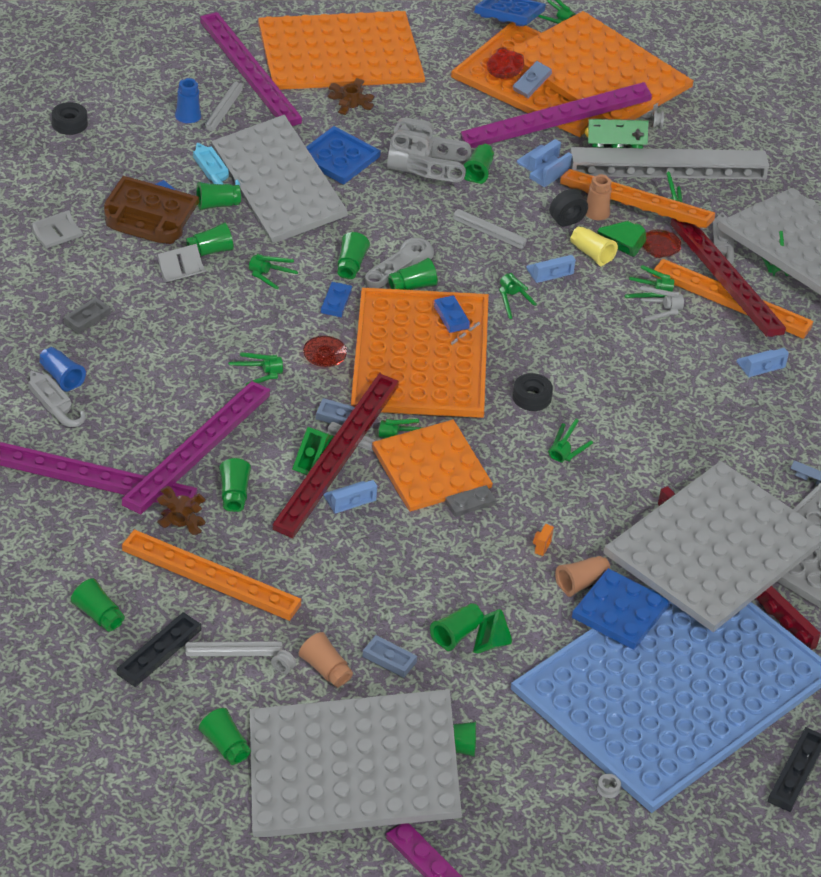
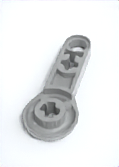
[365,237,434,288]

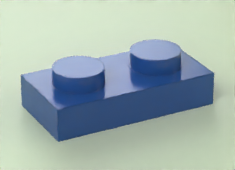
[321,282,352,317]
[434,295,470,333]

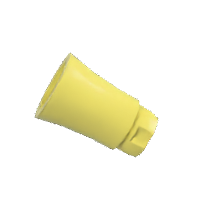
[570,226,618,266]

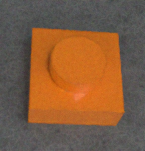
[533,524,554,556]

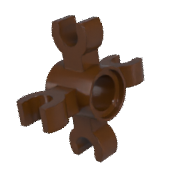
[328,78,375,115]
[157,486,206,535]

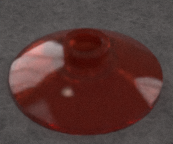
[303,336,347,367]

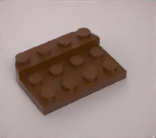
[104,176,199,244]

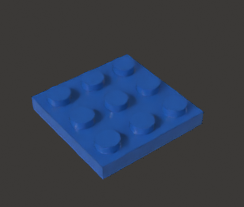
[474,0,546,26]
[306,126,381,185]
[572,568,670,650]

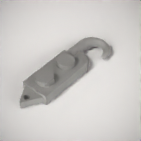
[712,212,735,264]
[28,371,86,427]

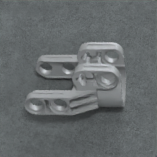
[387,118,472,182]

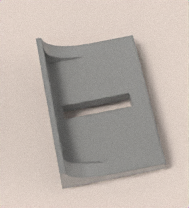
[32,210,83,249]
[156,244,207,283]

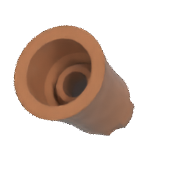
[586,174,612,220]
[555,556,610,597]
[299,632,353,688]

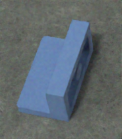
[517,139,561,172]
[529,152,572,187]
[526,255,576,283]
[737,348,789,377]
[324,480,377,513]

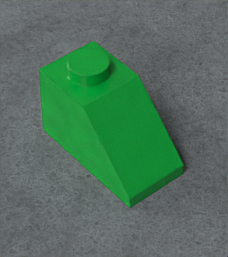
[598,221,647,257]
[292,427,334,475]

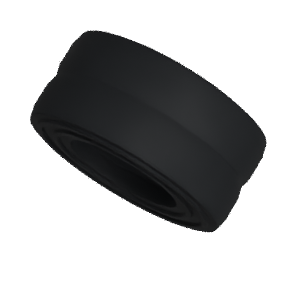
[51,102,88,135]
[549,189,588,227]
[512,373,553,411]

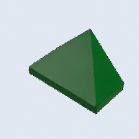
[473,609,512,654]

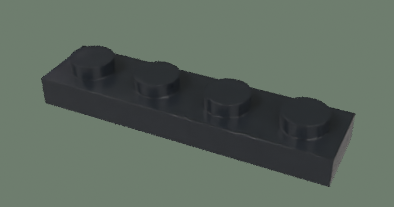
[117,612,201,687]
[767,727,821,812]

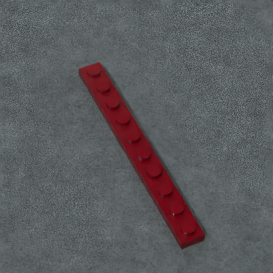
[670,218,786,337]
[273,373,399,538]
[658,486,821,650]

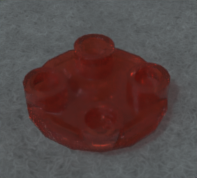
[487,47,524,79]
[643,229,681,258]

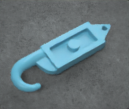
[193,143,240,186]

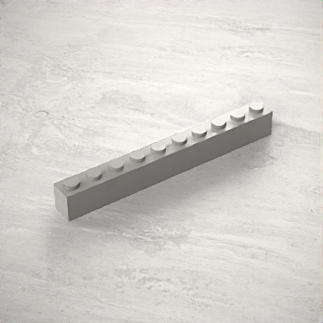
[570,147,769,179]

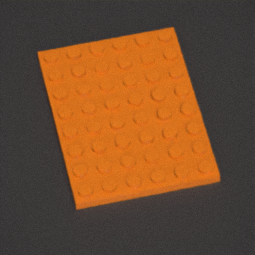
[258,11,425,90]
[505,11,694,120]
[451,22,597,138]
[351,288,489,418]

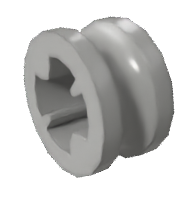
[652,110,664,128]
[271,650,296,675]
[597,774,621,798]

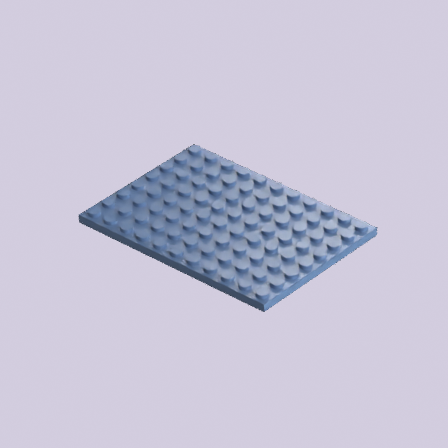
[511,589,821,813]

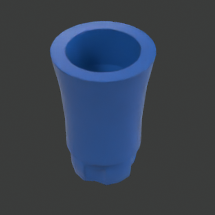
[175,78,202,123]
[39,347,86,392]

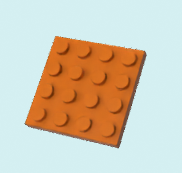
[372,419,493,512]

